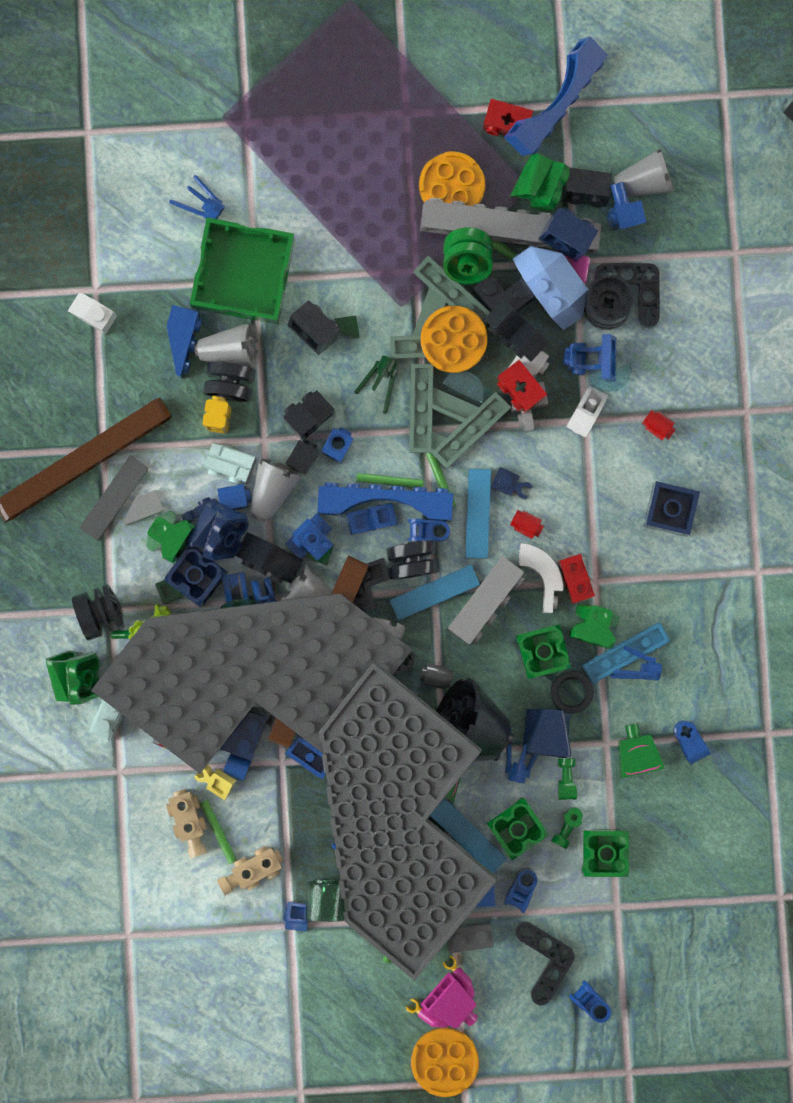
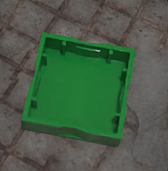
[190,217,295,325]

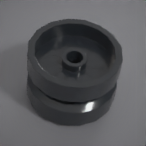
[203,361,256,402]
[386,540,440,580]

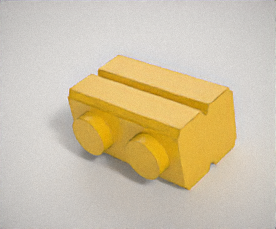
[202,396,232,434]

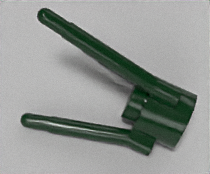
[354,355,398,414]

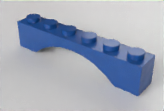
[504,36,608,156]
[317,482,454,522]

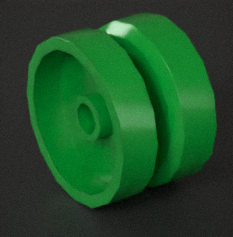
[443,227,493,284]

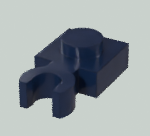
[490,467,533,500]
[181,497,217,522]

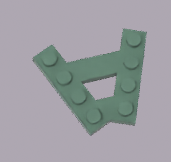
[390,256,490,359]
[409,364,511,470]

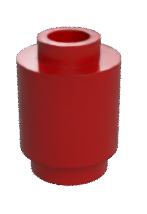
[642,410,676,441]
[510,510,544,539]

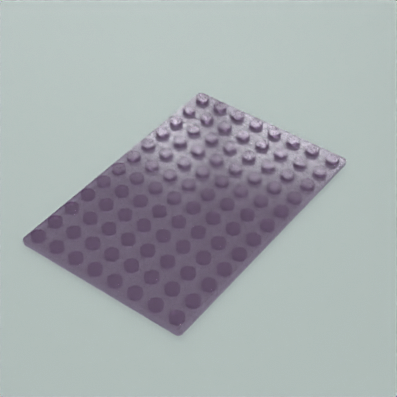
[223,0,519,307]

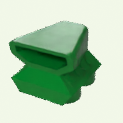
[510,154,570,211]
[146,511,194,564]
[569,604,619,649]
[515,624,571,679]
[46,651,100,705]
[486,797,549,861]
[581,829,629,877]

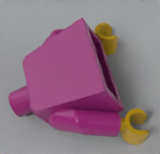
[406,956,477,1028]

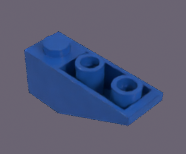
[167,305,203,379]

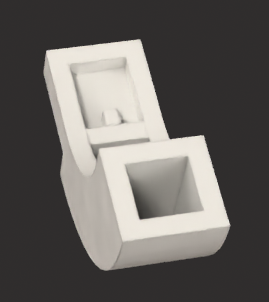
[518,543,563,614]

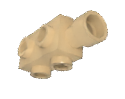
[166,789,207,858]
[217,846,284,896]

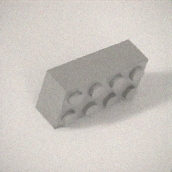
[447,556,524,645]

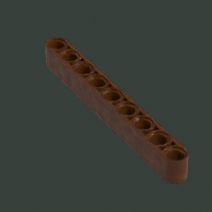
[0,397,173,523]
[267,555,369,749]

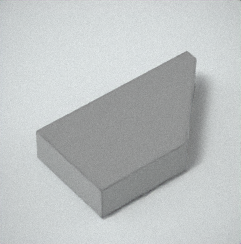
[124,490,164,526]

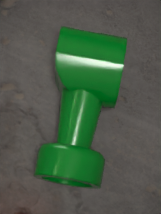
[558,758,577,800]
[551,807,583,849]

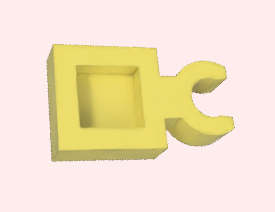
[194,764,236,800]

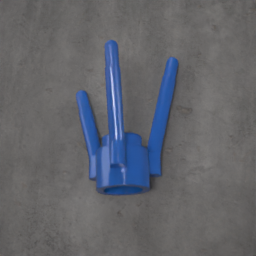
[169,175,225,219]
[610,646,662,681]
[505,727,538,783]

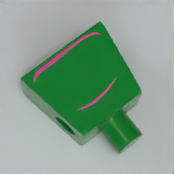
[618,723,665,778]

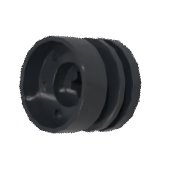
[584,275,634,330]
[72,584,125,641]

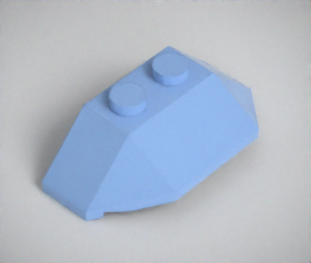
[513,246,588,330]

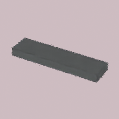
[80,455,149,541]

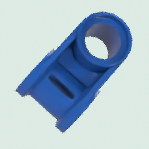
[407,519,451,542]
[674,720,710,765]
[503,867,537,914]
[569,980,611,1023]

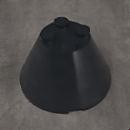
[436,678,513,762]

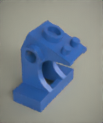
[563,334,617,382]
[285,513,333,561]

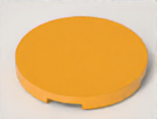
[419,151,486,206]
[420,306,487,373]
[411,1027,479,1097]

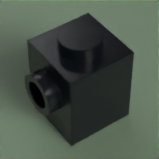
[286,439,319,476]

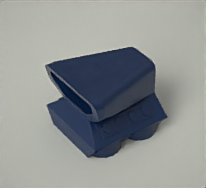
[185,502,249,561]
[164,546,228,607]
[522,708,571,758]

